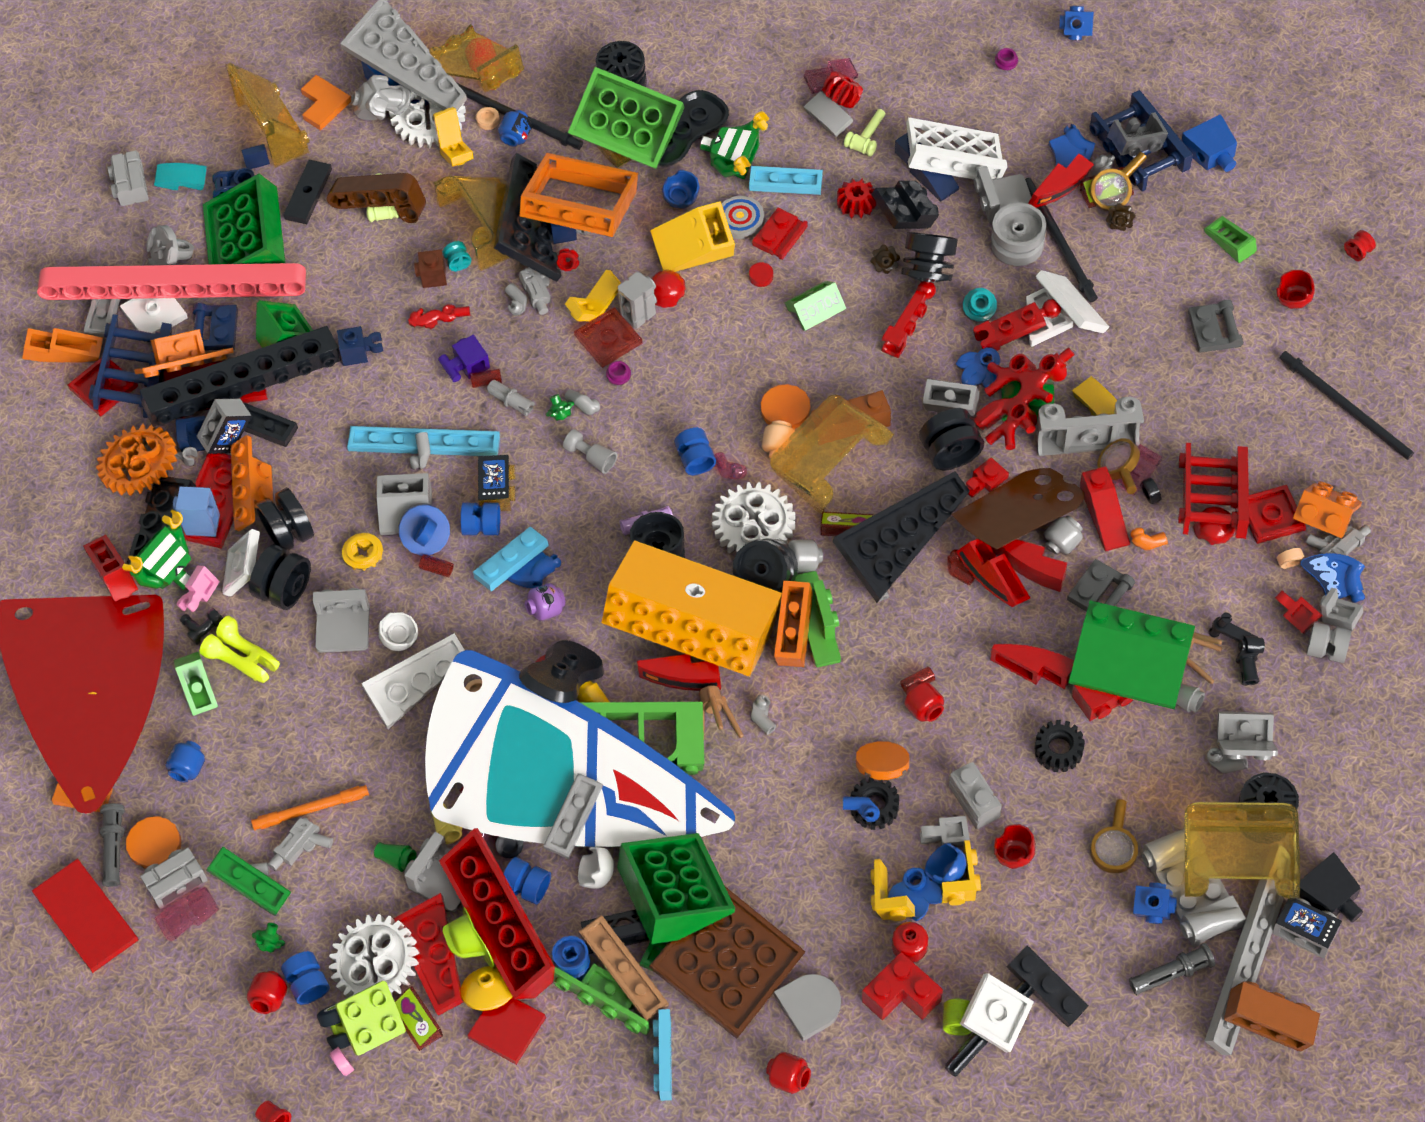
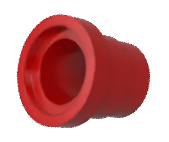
[255,1100,292,1122]

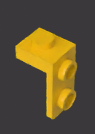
[433,107,474,167]
[565,270,621,322]
[941,840,981,906]
[871,859,915,921]

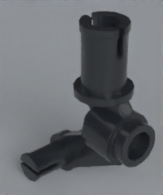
[1209,612,1265,686]

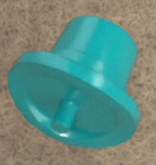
[963,288,997,322]

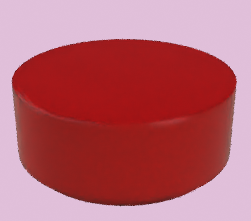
[749,262,774,287]

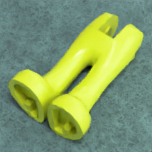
[199,615,280,683]

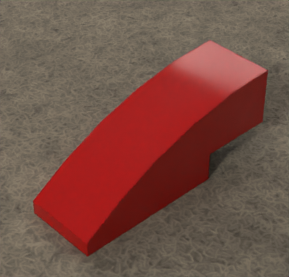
[992,539,1068,592]
[990,644,1074,690]

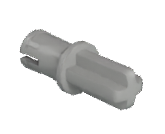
[487,380,535,416]

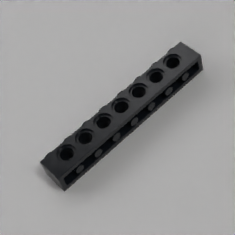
[140,326,339,427]

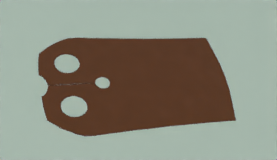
[951,468,1085,549]

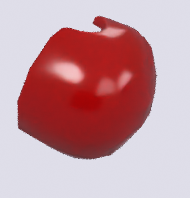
[651,270,686,308]
[1276,270,1315,309]
[1193,506,1235,545]
[994,824,1036,869]

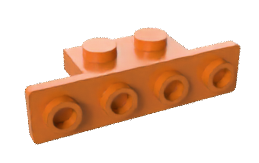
[134,329,234,378]
[231,435,273,531]

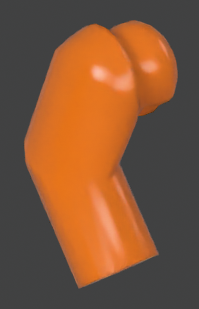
[1130,527,1168,550]

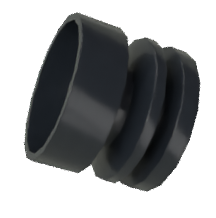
[595,41,647,87]
[901,232,958,283]
[630,512,685,558]
[1235,772,1299,844]

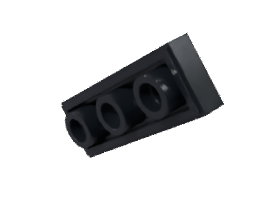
[284,160,332,224]

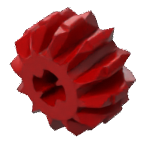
[822,71,863,108]
[837,178,877,219]

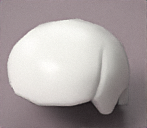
[378,612,418,651]
[578,847,614,889]

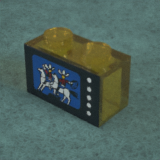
[478,455,516,511]

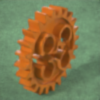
[96,424,178,496]

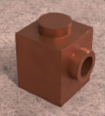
[414,249,447,288]

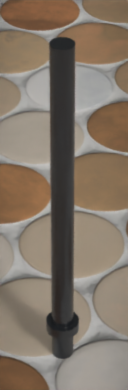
[457,83,583,150]
[1025,178,1098,302]
[1280,351,1414,460]

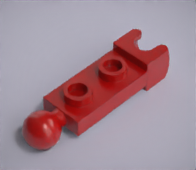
[881,281,936,358]
[973,299,1062,351]

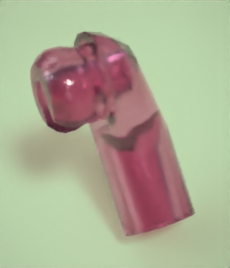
[715,452,747,479]

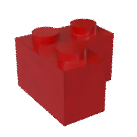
[862,952,943,1021]

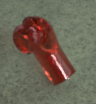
[947,549,975,586]

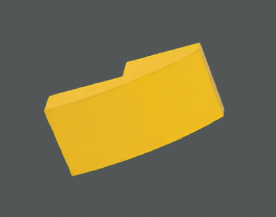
[1072,376,1117,416]

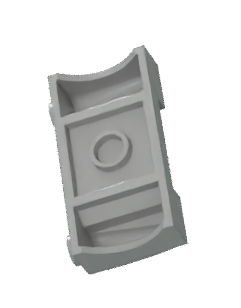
[1036,397,1144,456]
[1141,825,1246,948]

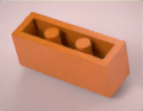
[774,581,813,668]

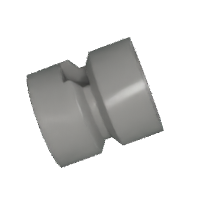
[1306,622,1351,664]

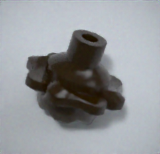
[1106,203,1136,231]
[870,244,900,274]

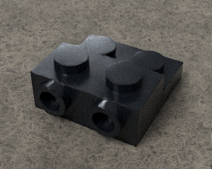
[871,180,939,229]

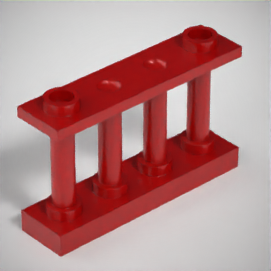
[1178,443,1249,539]

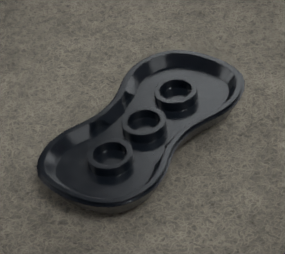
[658,90,729,167]
[519,640,604,703]

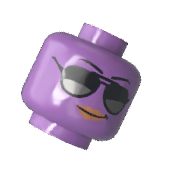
[525,583,566,621]

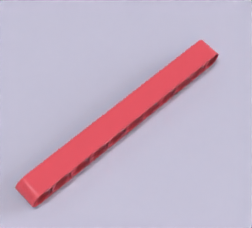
[37,263,306,300]

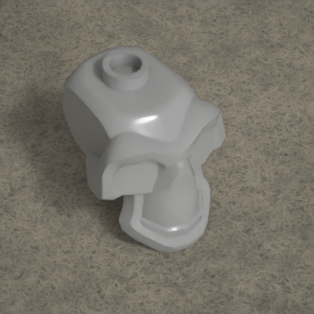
[351,75,411,120]

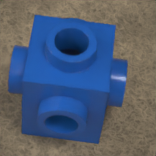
[1059,6,1094,40]
[1133,882,1177,924]

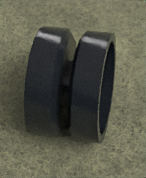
[919,408,984,471]
[255,487,314,550]
[732,538,798,593]
[249,544,311,610]

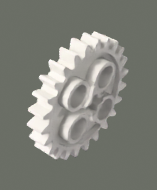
[389,91,466,148]
[712,482,795,553]
[329,914,419,998]

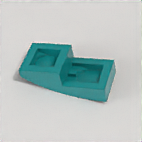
[154,163,207,190]

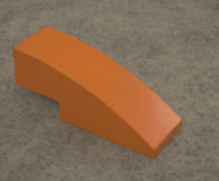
[22,328,103,363]

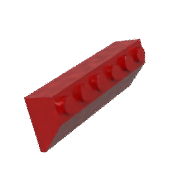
[439,828,555,999]

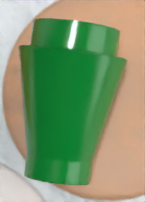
[374,842,417,872]

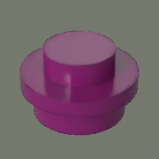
[995,48,1018,70]
[606,361,631,385]

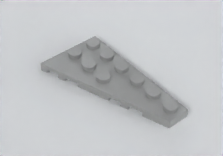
[340,0,467,111]

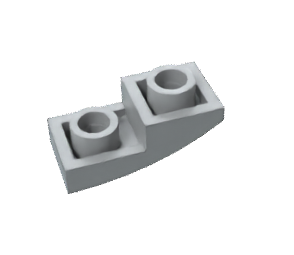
[804,91,853,137]

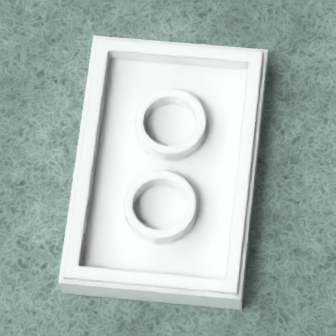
[1036,270,1109,333]

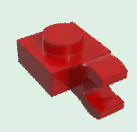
[966,457,1009,498]
[1275,590,1322,634]

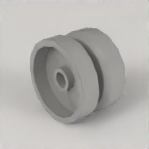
[991,203,1046,266]

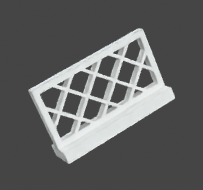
[906,117,1007,180]

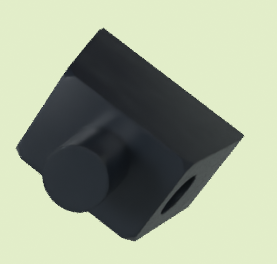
[1292,852,1363,923]

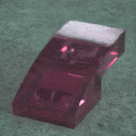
[804,58,858,94]
[1113,444,1162,496]
[154,887,219,941]

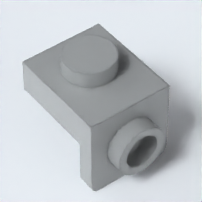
[1319,587,1363,631]

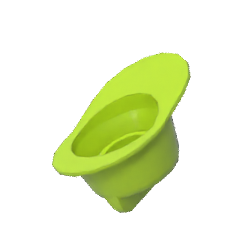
[443,907,494,968]

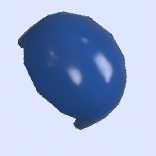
[662,170,700,209]
[924,843,967,886]

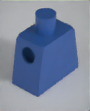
[1181,114,1237,172]

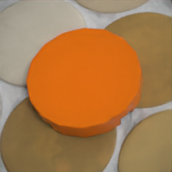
[761,384,810,429]
[856,741,909,780]
[126,816,181,869]

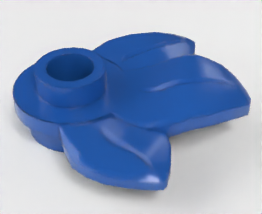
[956,348,1000,388]
[888,868,942,921]

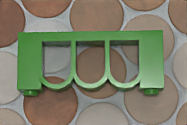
[580,702,704,775]

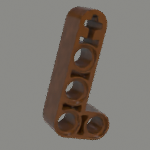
[327,173,426,223]

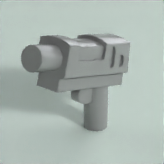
[519,267,551,315]
[1306,525,1371,556]
[268,818,333,871]

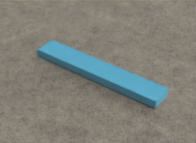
[347,426,500,456]

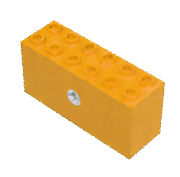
[601,540,782,677]

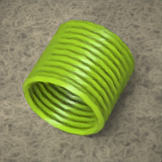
[943,998,972,1036]

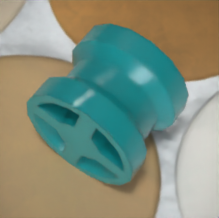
[442,241,472,272]

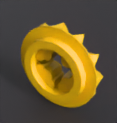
[342,533,384,571]

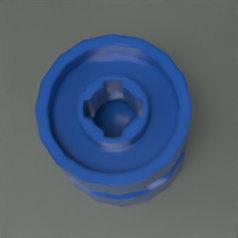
[674,427,716,476]
[461,503,501,536]
[504,857,551,905]
[552,936,591,981]
[281,951,330,1005]

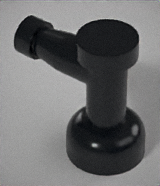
[180,608,223,645]

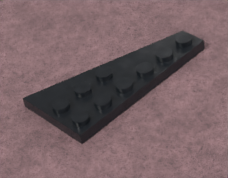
[494,153,562,282]
[832,471,970,603]

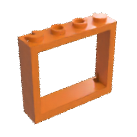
[520,153,638,237]

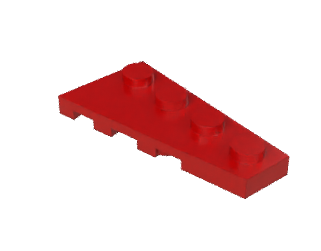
[393,893,463,1016]

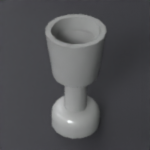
[563,429,618,474]

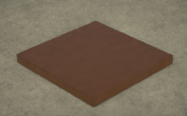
[649,886,806,1039]

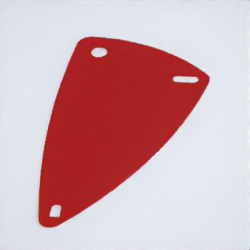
[0,594,164,814]

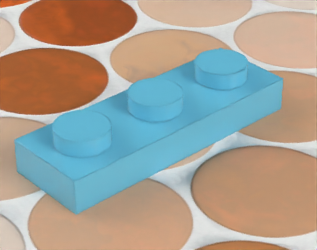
[749,166,823,195]
[473,527,549,591]
[653,1009,672,1101]

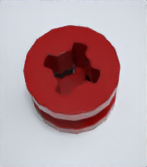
[1344,230,1376,261]

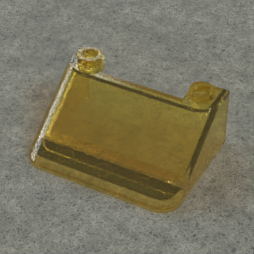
[225,62,310,168]
[433,176,511,271]
[770,395,894,515]
[1184,802,1300,898]

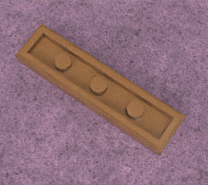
[579,915,669,1021]

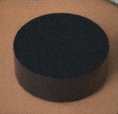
[1141,477,1162,504]
[495,836,523,859]

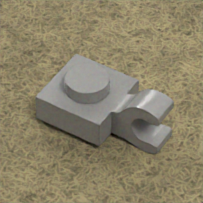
[919,816,970,847]

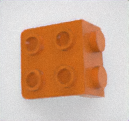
[1293,481,1362,538]

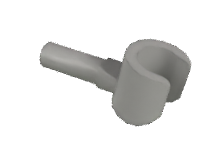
[174,447,198,466]

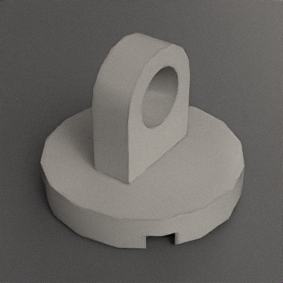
[146,225,194,265]

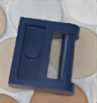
[193,303,238,351]

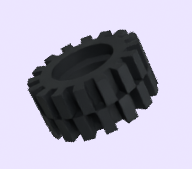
[1035,720,1085,772]
[850,777,899,830]

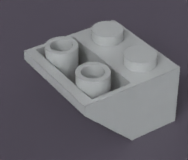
[377,473,432,535]

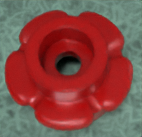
[556,248,580,271]

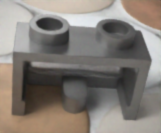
[1107,112,1168,156]

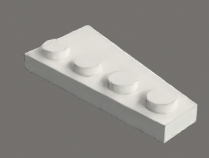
[362,633,465,729]

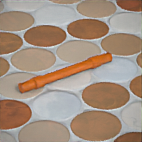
[251,785,369,831]

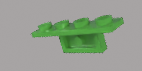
[794,571,841,667]
[553,963,650,1035]

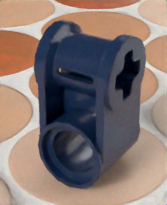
[212,168,255,198]

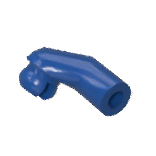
[843,796,880,822]

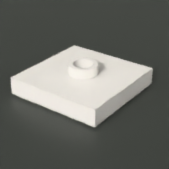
[120,298,188,333]
[222,529,260,596]
[960,973,1034,1053]

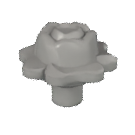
[1092,155,1115,177]

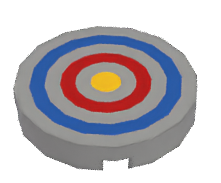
[722,196,764,239]

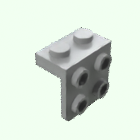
[974,166,1031,223]
[313,588,370,653]
[1217,711,1278,760]
[404,832,461,912]

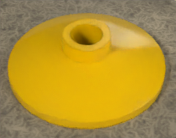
[461,966,512,1011]

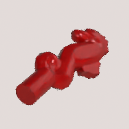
[408,304,471,330]

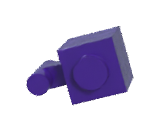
[438,334,490,382]

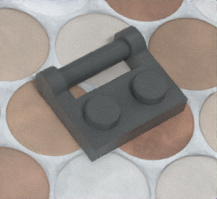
[1188,300,1244,353]
[1067,559,1135,612]

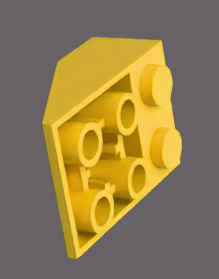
[650,201,735,272]

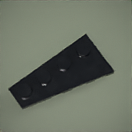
[127,477,196,564]

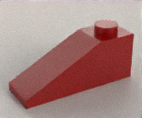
[1080,466,1130,551]
[83,534,138,601]

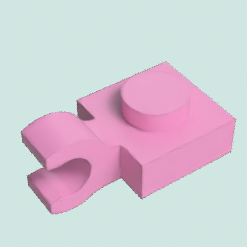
[177,565,220,612]

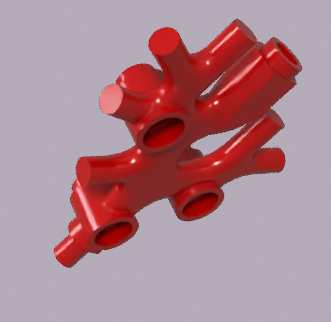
[973,347,1075,450]

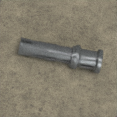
[100,803,125,887]
[1129,943,1215,996]

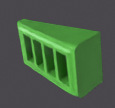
[1204,216,1257,263]

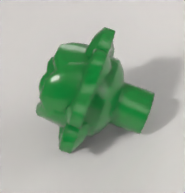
[546,394,574,421]
[252,923,285,953]

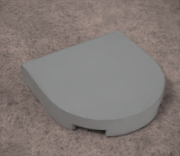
[774,974,841,1041]

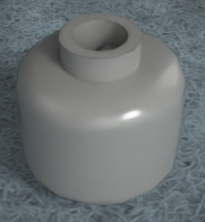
[1044,516,1083,555]
[788,539,823,573]

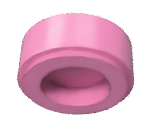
[330,1047,354,1076]

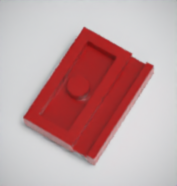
[752,207,808,260]

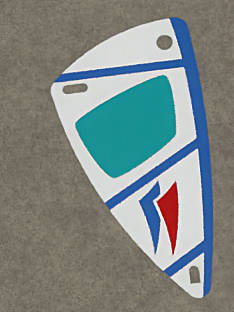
[425,650,735,847]

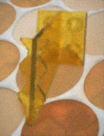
[429,24,524,93]

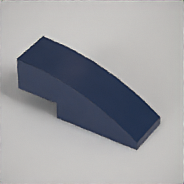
[895,132,959,202]

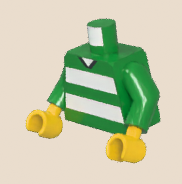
[700,111,769,180]
[122,510,191,590]

